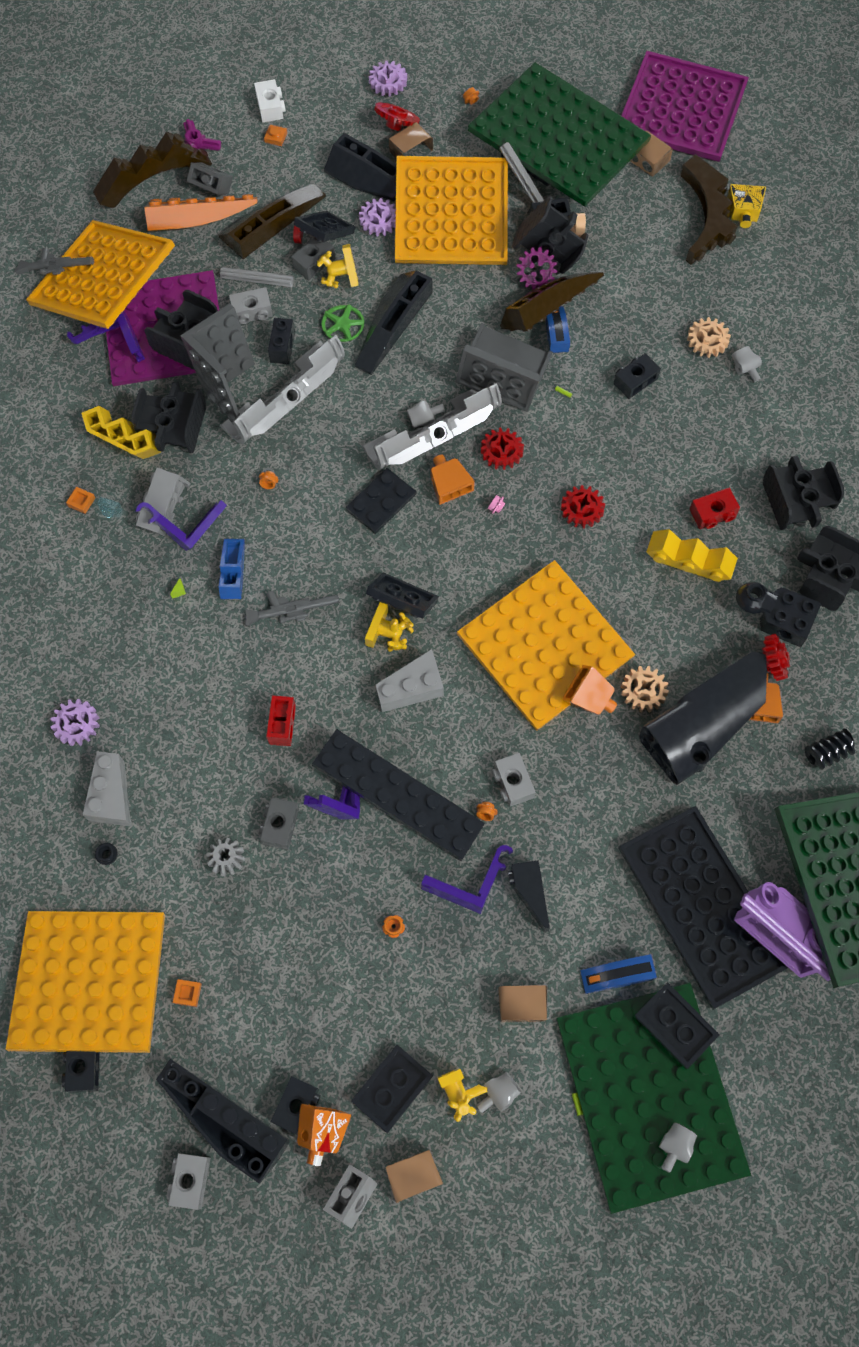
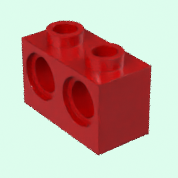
[266,695,296,746]

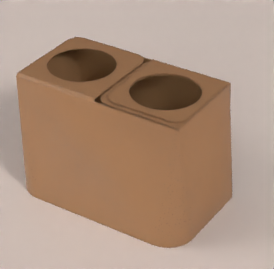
[389,122,433,159]
[630,130,673,177]
[498,985,547,1022]
[386,1150,443,1203]

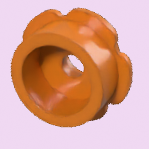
[463,87,479,105]
[259,471,279,489]
[476,802,498,821]
[382,915,405,938]

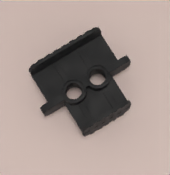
[512,195,589,274]
[144,289,218,370]
[132,382,206,453]
[763,455,844,530]
[797,526,859,611]

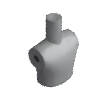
[731,346,762,383]
[407,401,445,428]
[477,1072,521,1113]
[659,1123,697,1173]

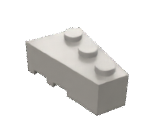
[136,468,191,536]
[375,649,444,712]
[83,751,132,827]

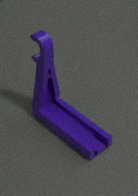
[67,311,145,362]
[135,500,227,551]
[304,786,360,820]
[421,845,513,914]

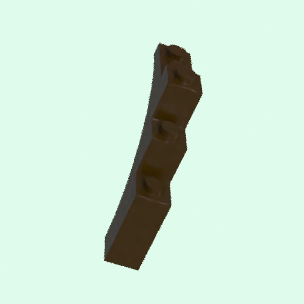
[93,132,212,208]
[681,154,738,265]

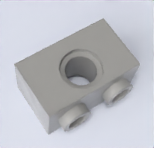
[229,287,273,324]
[492,753,536,807]
[167,1153,211,1210]
[323,1164,377,1229]

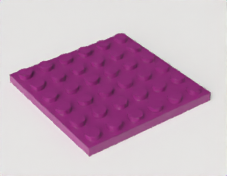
[622,51,749,162]
[106,270,220,386]

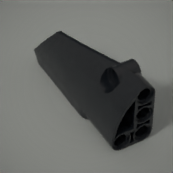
[639,651,767,785]

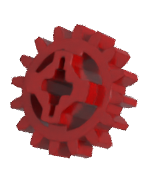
[481,428,524,470]
[561,485,605,529]
[762,634,790,681]

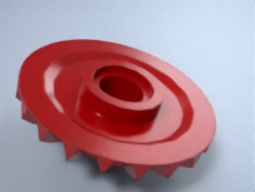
[374,102,420,131]

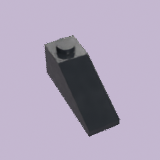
[507,860,550,932]

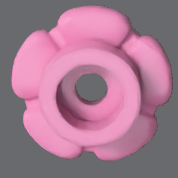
[488,495,505,514]

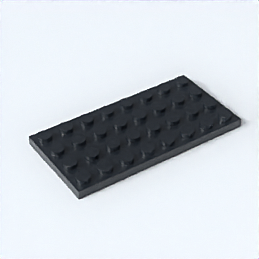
[618,806,788,1010]

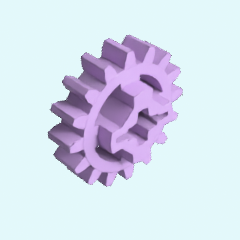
[369,61,407,97]
[359,198,396,236]
[51,699,100,746]

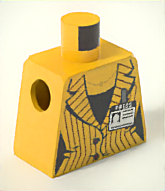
[727,184,766,228]

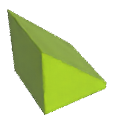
[170,578,186,599]

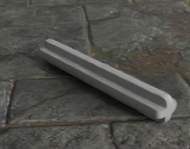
[500,142,544,203]
[220,267,294,287]

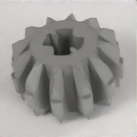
[206,838,245,877]

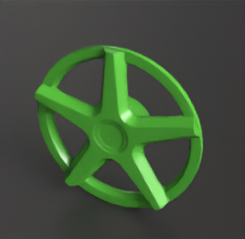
[322,304,364,342]

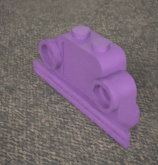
[734,882,831,981]

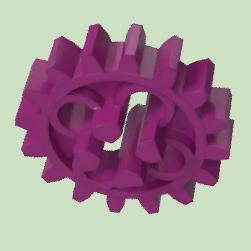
[516,247,557,290]

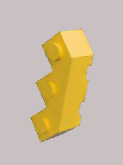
[81,406,161,459]
[646,529,738,582]

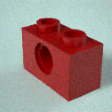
[689,487,740,530]

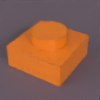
[264,125,287,146]
[66,487,95,514]
[173,979,202,1007]

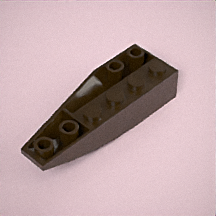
[219,184,326,259]
[500,272,604,332]

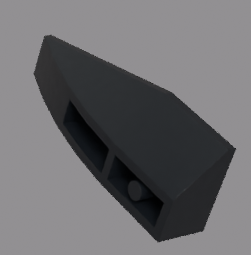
[324,133,397,201]
[355,270,433,375]
[156,1059,291,1184]

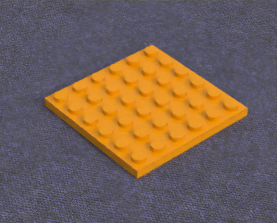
[395,156,508,265]
[26,220,175,329]
[457,560,635,731]
[6,911,165,1053]

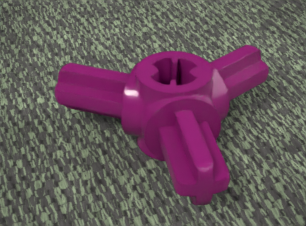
[183,119,221,151]

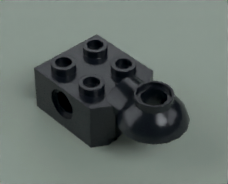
[736,582,822,648]

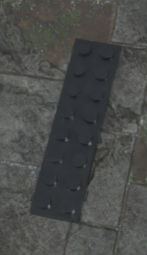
[312,729,485,861]

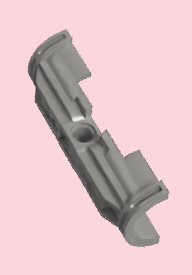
[220,335,345,444]
[362,383,502,470]

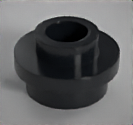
[95,843,118,865]

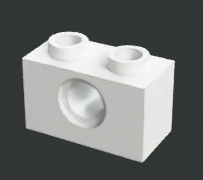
[254,79,286,123]

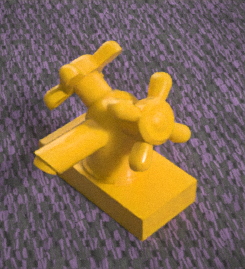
[317,244,359,288]
[365,602,414,652]
[437,1068,488,1122]

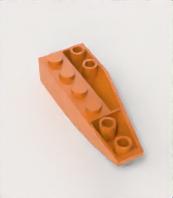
[144,194,258,231]

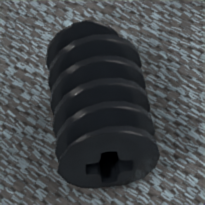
[805,728,855,770]

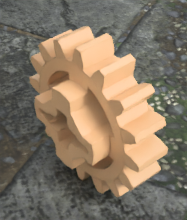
[687,317,731,358]
[621,666,669,712]

